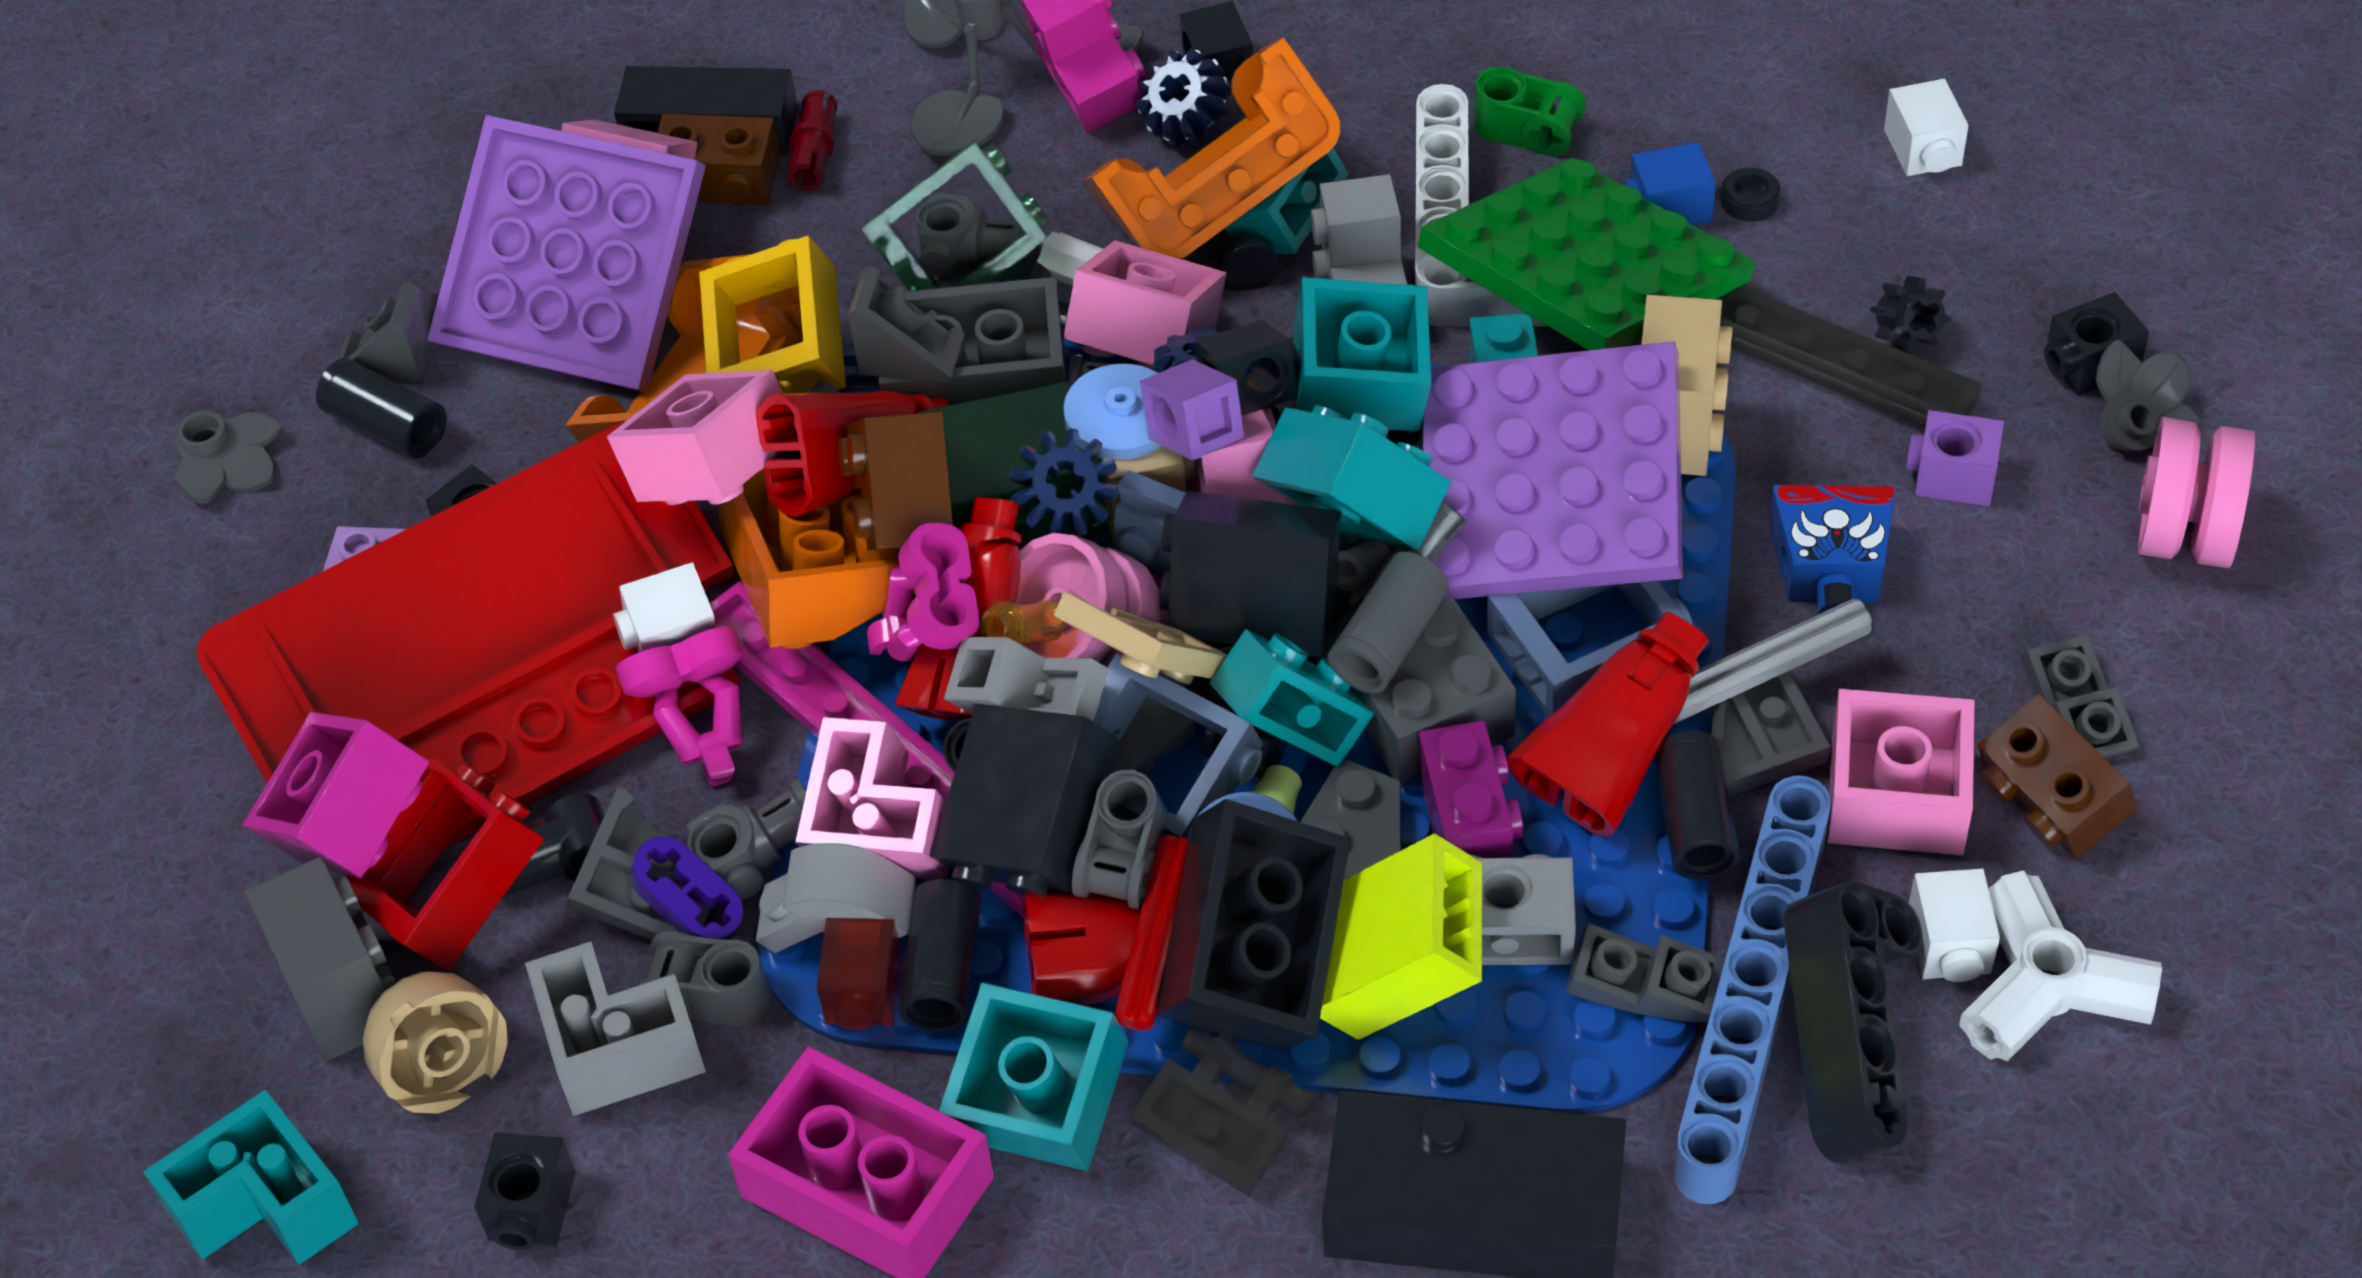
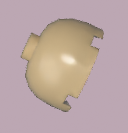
[363,972,508,1114]

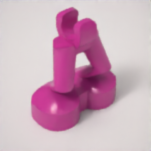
[867,523,979,662]
[615,626,744,788]

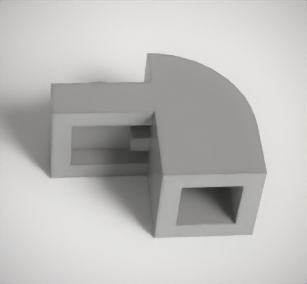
[944,637,1109,722]
[756,843,916,955]

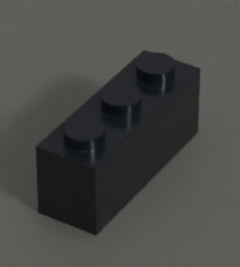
[614,66,798,155]

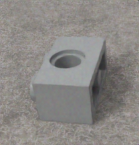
[1470,854,1576,965]

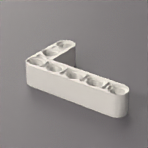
[1415,84,1549,327]

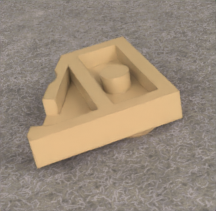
[1053,591,1228,684]

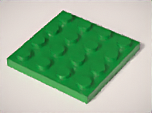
[1418,157,1756,350]

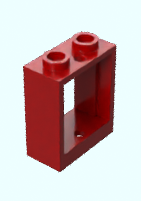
[347,758,545,971]

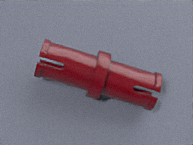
[787,90,838,191]

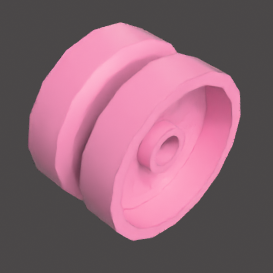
[2137,417,2255,569]
[1013,533,1161,667]

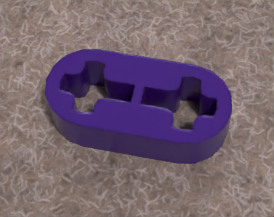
[630,836,743,940]

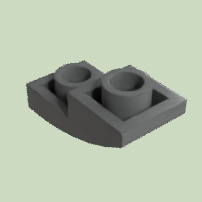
[2021,634,2140,759]
[1565,923,1725,1023]

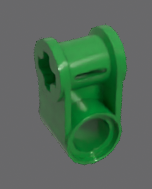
[1473,66,1587,157]

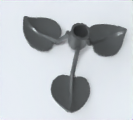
[903,0,1144,156]

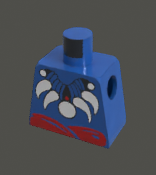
[1769,485,1896,614]

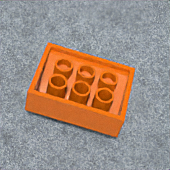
[718,454,915,649]

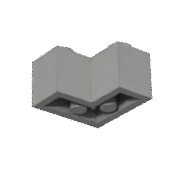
[1310,174,1407,285]
[525,941,706,1116]

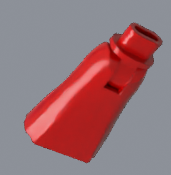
[756,391,954,517]
[894,497,1022,722]
[1506,612,1709,837]
[1023,890,1141,1006]

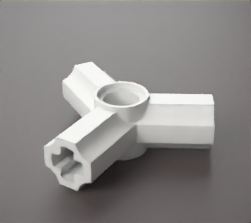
[1959,870,2162,1061]

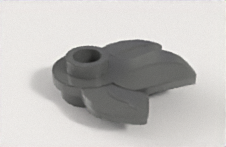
[2096,340,2200,453]
[175,410,283,504]

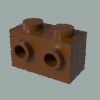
[657,114,781,206]
[1977,694,2137,859]

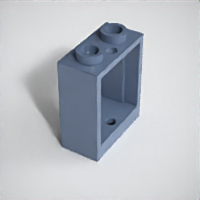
[1487,581,1692,717]
[1094,653,1263,838]

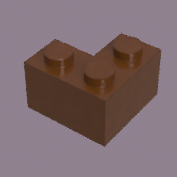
[838,412,953,551]

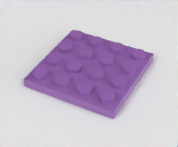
[427,115,706,392]
[1423,341,1683,600]

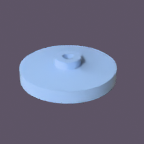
[1064,364,1162,460]

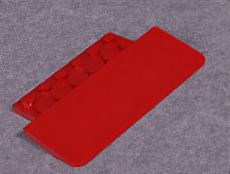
[197,423,741,848]

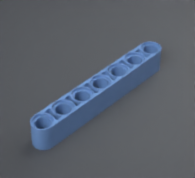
[1674,776,1831,1204]

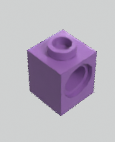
[1140,359,1245,460]
[1906,410,2004,507]

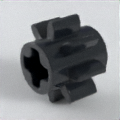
[1870,276,1951,353]

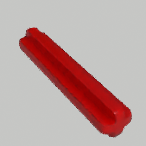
[1115,835,1189,1031]

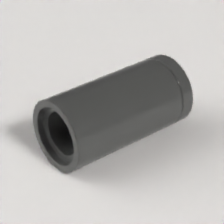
[1328,552,1449,693]

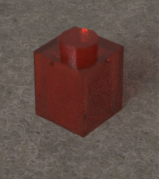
[817,918,903,1030]

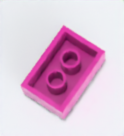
[728,1046,994,1278]

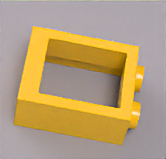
[699,235,846,393]

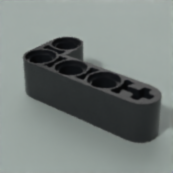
[1784,881,1922,1163]

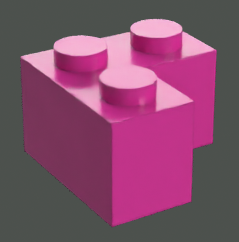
[1020,0,1147,133]

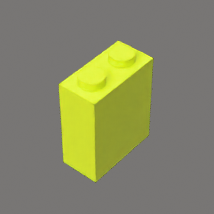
[1320,833,1482,1040]

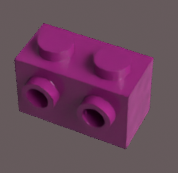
[1419,720,1523,858]

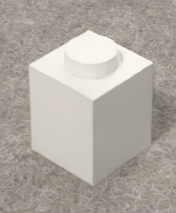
[1884,78,1969,176]
[613,562,715,653]
[1909,869,2000,982]

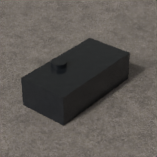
[1322,1090,1627,1278]

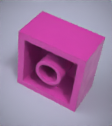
[242,712,430,878]

